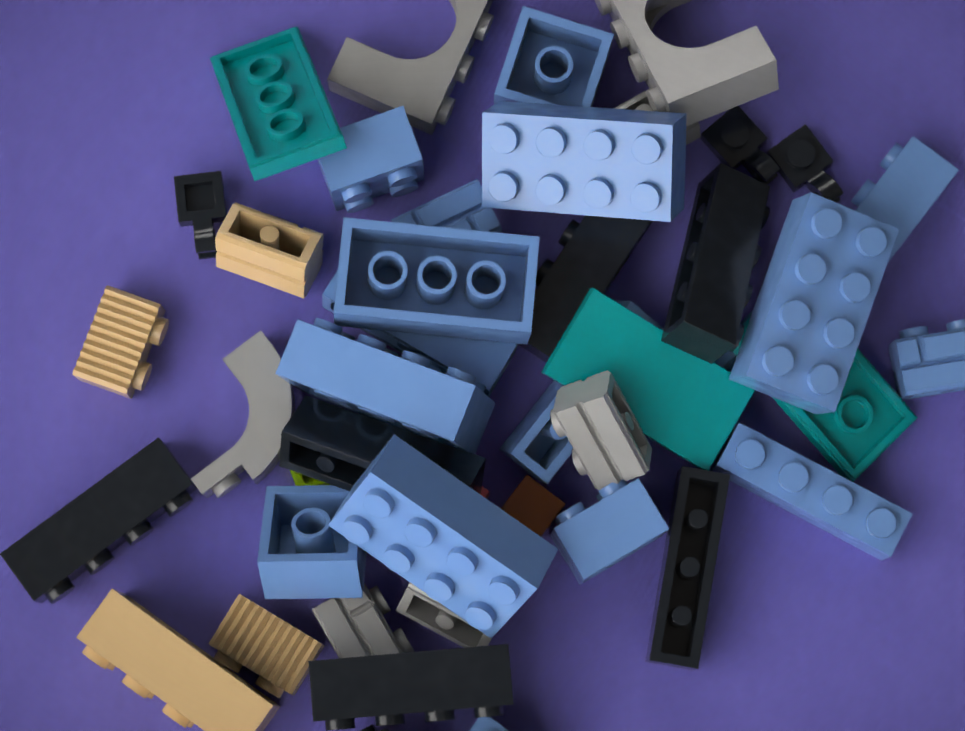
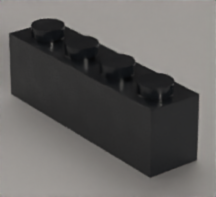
[661,163,770,364]
[518,215,653,363]
[279,395,486,494]
[0,437,198,604]
[645,466,730,670]
[308,644,514,731]

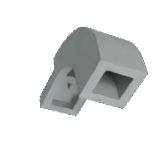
[191,330,295,498]

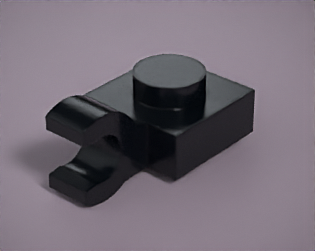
[700,106,780,185]
[767,124,843,203]
[174,171,227,260]

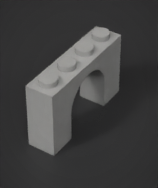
[327,0,494,135]
[595,0,779,127]

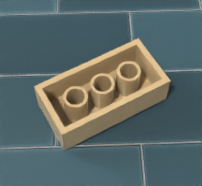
[76,589,281,731]

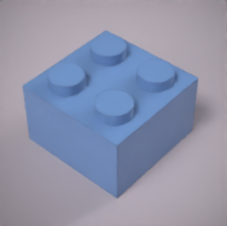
[494,6,614,107]
[317,106,425,213]
[550,478,669,585]
[257,485,367,599]

